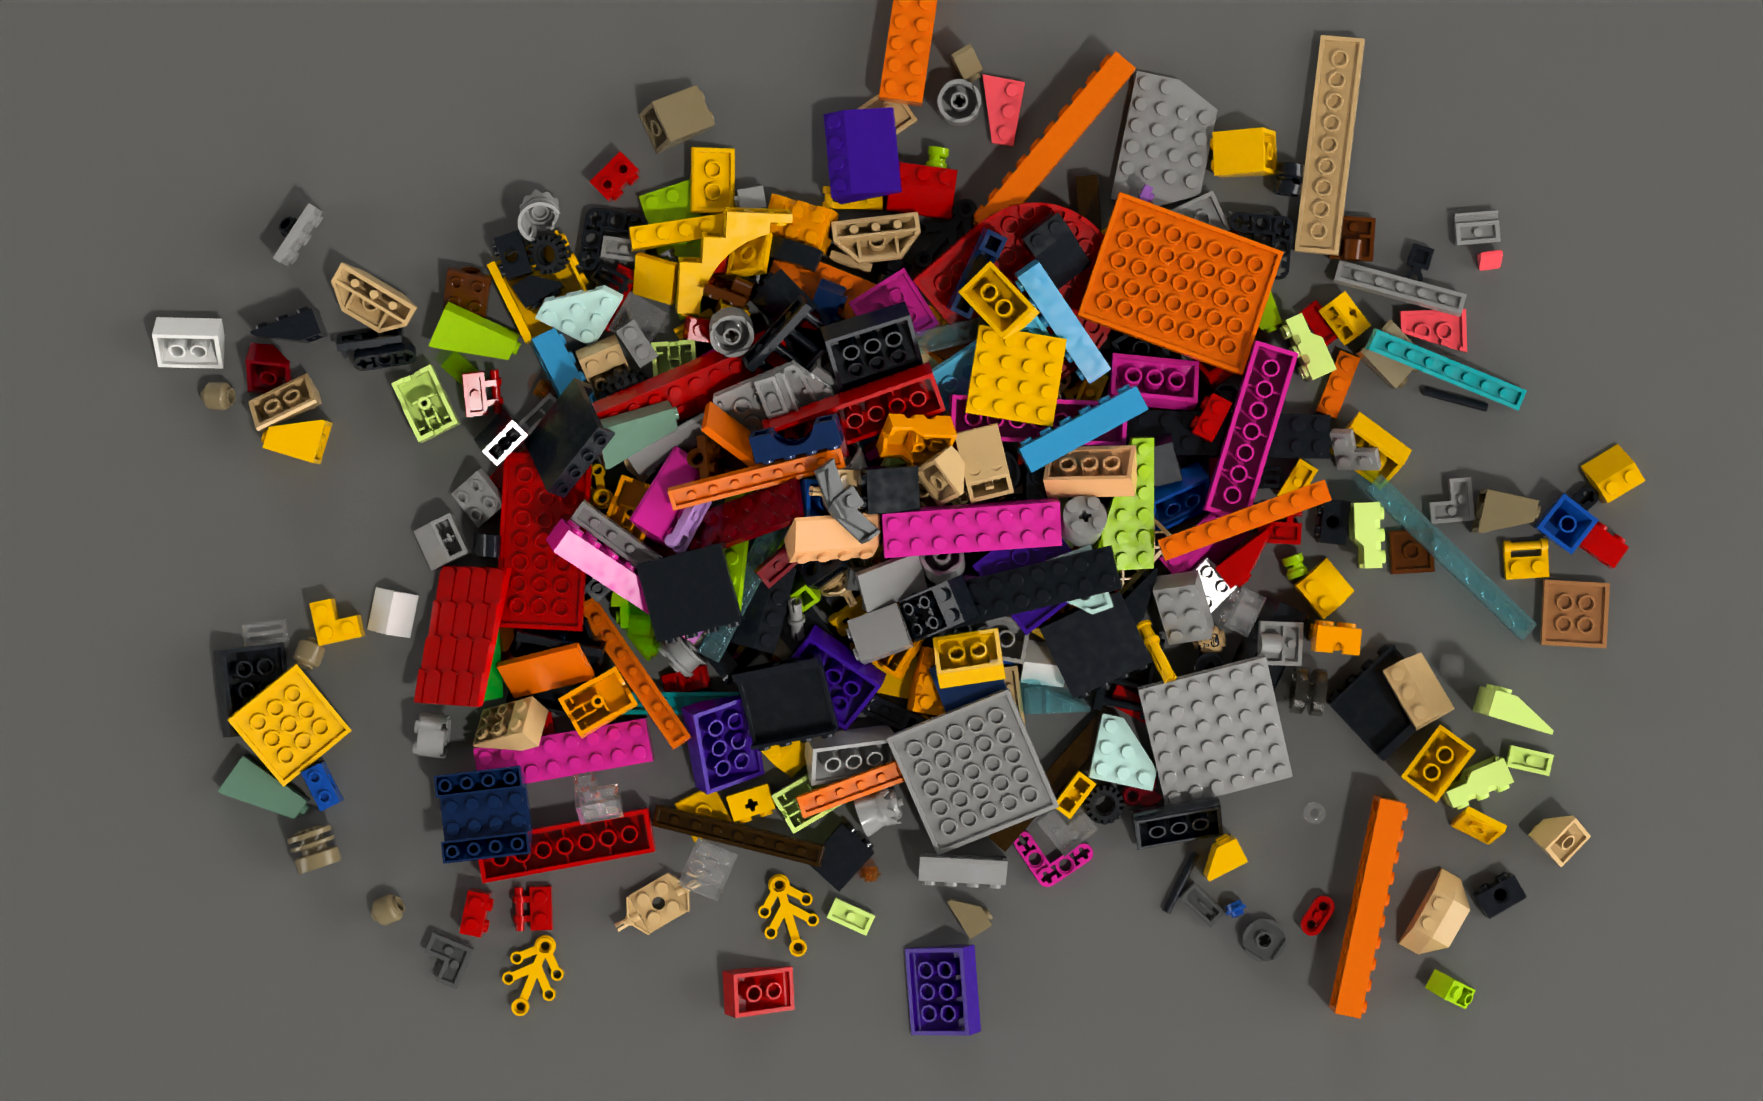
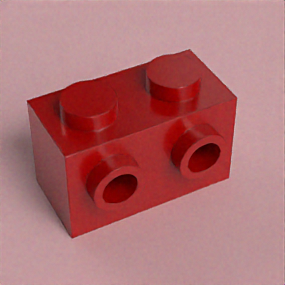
[589,151,640,203]
[1190,393,1232,443]
[1578,521,1629,569]
[459,888,494,938]

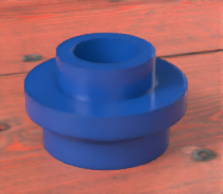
[1225,900,1247,918]

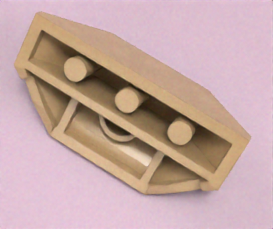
[831,212,921,264]
[331,262,417,333]
[1399,868,1470,954]

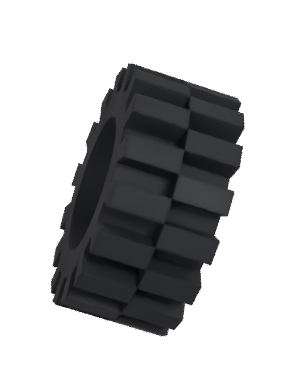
[528,233,571,275]
[1084,784,1124,825]

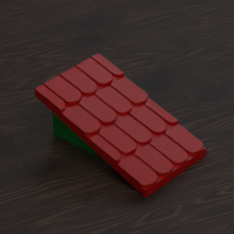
[414,565,512,707]

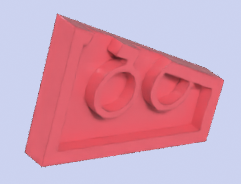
[982,74,1025,147]
[1399,309,1467,353]

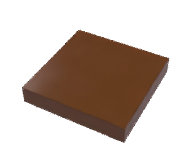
[1388,528,1435,574]

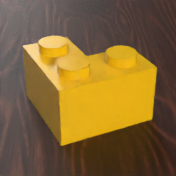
[309,598,365,646]

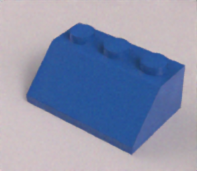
[1154,462,1210,534]

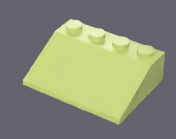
[1472,684,1554,735]

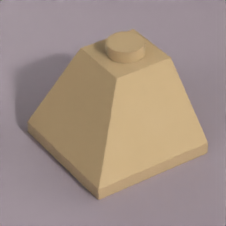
[918,445,965,506]
[1528,815,1591,867]

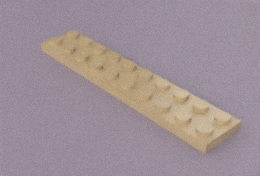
[1294,35,1365,256]

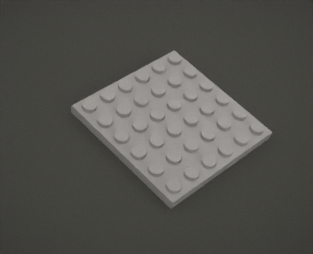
[1137,654,1293,805]
[886,687,1059,855]

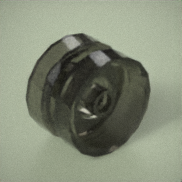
[1289,666,1328,717]

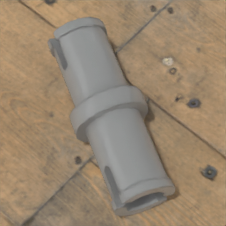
[787,597,805,641]

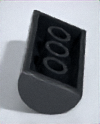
[1131,796,1223,850]

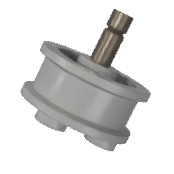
[657,630,707,677]

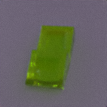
[441,351,488,385]

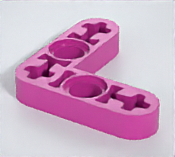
[1014,831,1093,887]

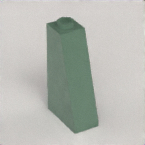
[599,400,679,470]
[218,755,311,819]

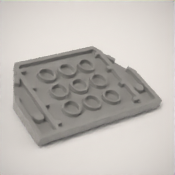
[1110,71,1218,206]
[713,360,836,432]

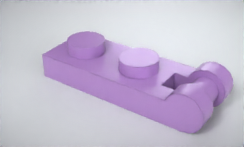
[665,502,712,554]

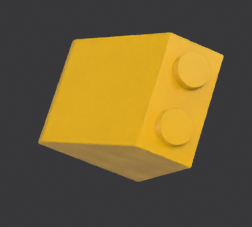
[1210,127,1277,178]
[261,420,333,464]

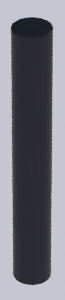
[1423,387,1488,412]
[1163,852,1199,914]

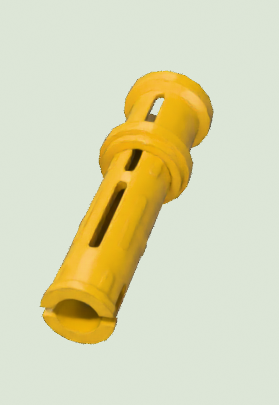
[1136,620,1177,683]

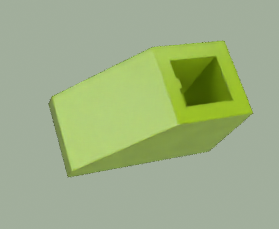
[1425,969,1476,1009]

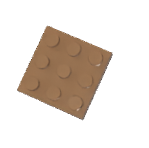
[1540,580,1610,648]

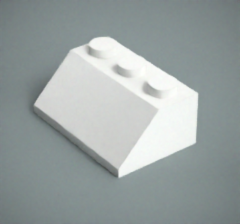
[152,317,225,369]

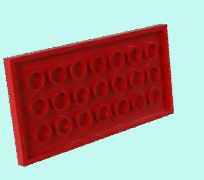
[498,452,593,632]

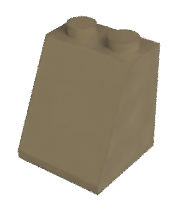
[639,85,715,154]
[1354,319,1418,389]
[1470,489,1541,533]

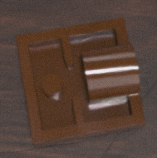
[1328,216,1376,262]
[442,267,492,318]
[703,275,755,308]
[687,435,726,479]

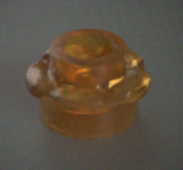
[532,379,551,399]
[860,867,881,883]

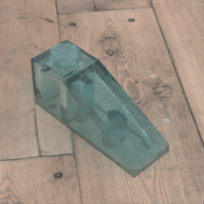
[1023,683,1090,714]

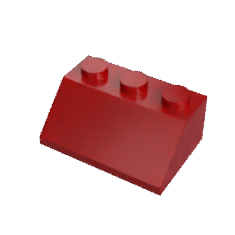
[886,162,958,220]

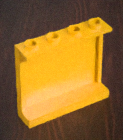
[487,230,589,344]

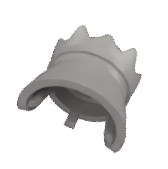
[518,189,561,241]
[854,787,904,837]

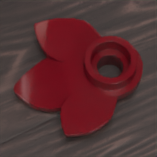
[1121,774,1162,807]

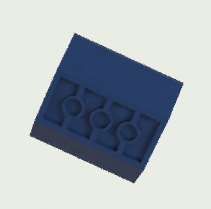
[434,766,532,864]

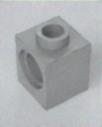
[734,185,767,208]

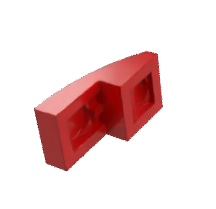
[661,665,712,692]

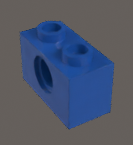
[301,761,344,812]

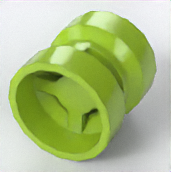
[926,146,949,169]
[1281,553,1309,580]

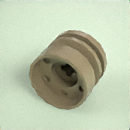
[287,824,342,874]

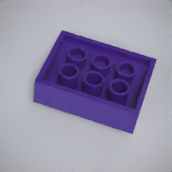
[823,107,902,204]
[790,624,886,731]
[681,695,765,795]
[905,944,981,1036]

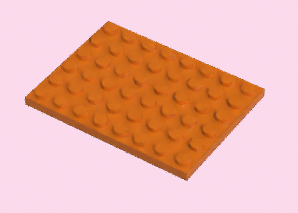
[1077,192,1284,376]

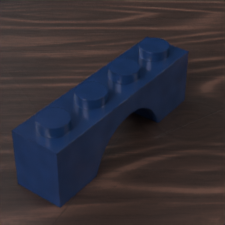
[946,228,1008,319]
[794,278,847,358]
[749,413,844,464]

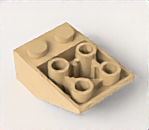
[575,334,631,401]
[955,423,1014,503]
[473,696,549,751]

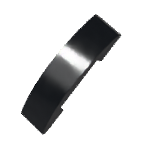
[769,236,823,272]
[860,694,928,731]

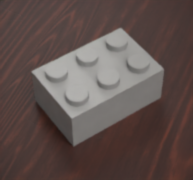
[1153,570,1214,645]

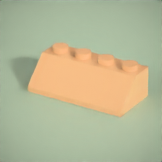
[1043,445,1137,498]
[784,513,880,564]

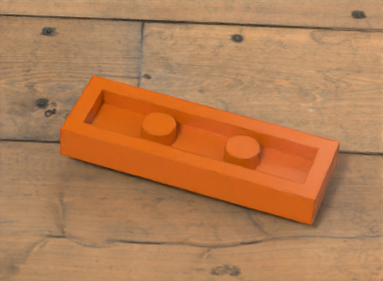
[1315,350,1360,419]

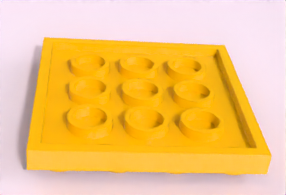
[965,325,1067,427]
[227,664,352,787]

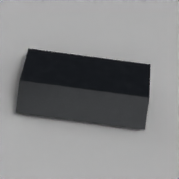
[1231,594,1309,690]

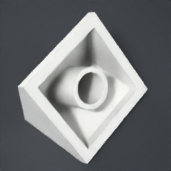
[367,587,419,638]
[1020,640,1065,687]

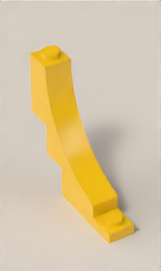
[675,207,793,317]

